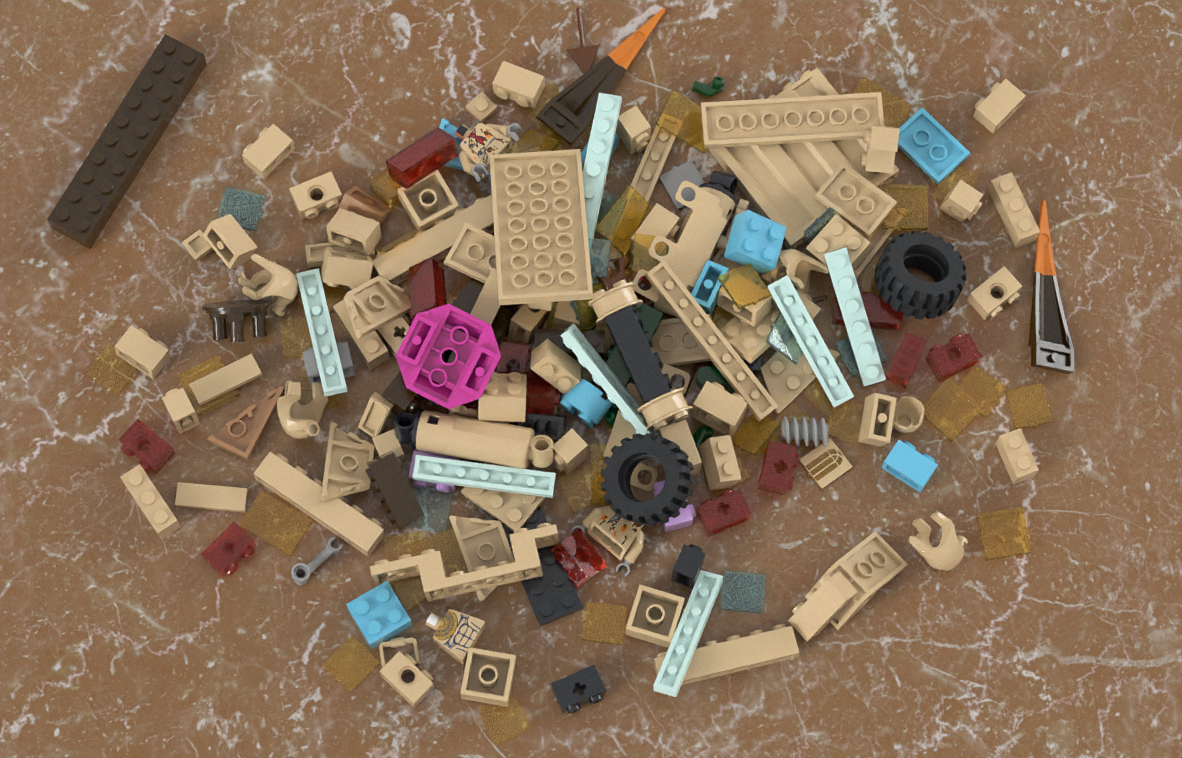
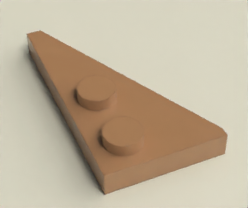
[207,386,285,460]

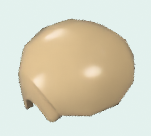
[892,396,925,433]

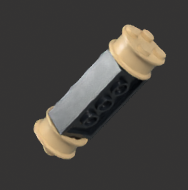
[588,279,693,433]

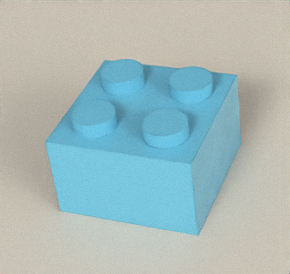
[724,210,787,274]
[346,581,412,650]

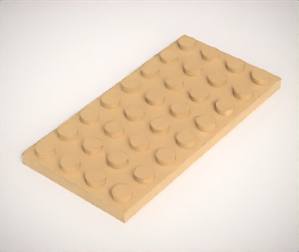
[489,149,593,305]

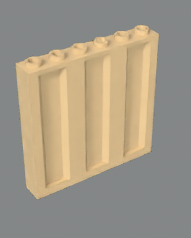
[708,68,899,249]

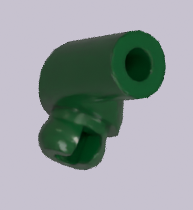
[691,76,725,97]
[604,404,619,426]
[692,425,713,458]

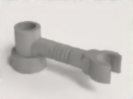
[291,537,343,586]

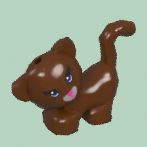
[595,254,658,304]

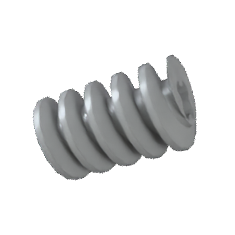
[780,416,829,447]

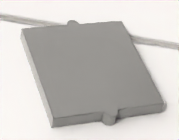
[659,160,705,210]

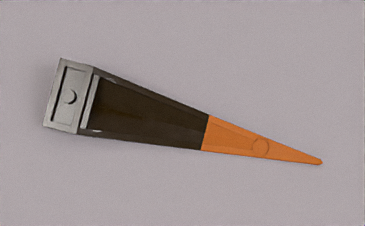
[536,8,665,146]
[1028,200,1074,374]

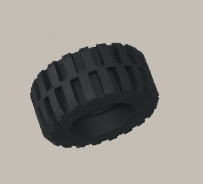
[874,231,967,320]
[600,433,695,526]

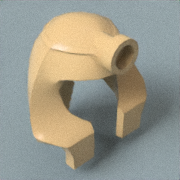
[760,249,829,301]
[238,254,298,316]
[277,380,328,439]
[909,512,968,571]

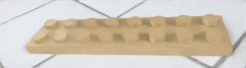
[701,92,885,148]

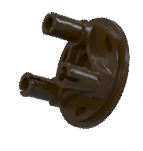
[202,300,272,342]

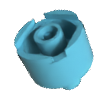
[559,378,613,428]

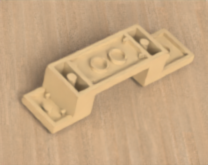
[370,523,560,602]

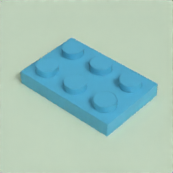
[898,108,970,185]

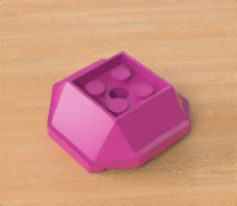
[396,304,501,409]

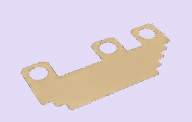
[633,181,727,302]
[603,364,690,491]

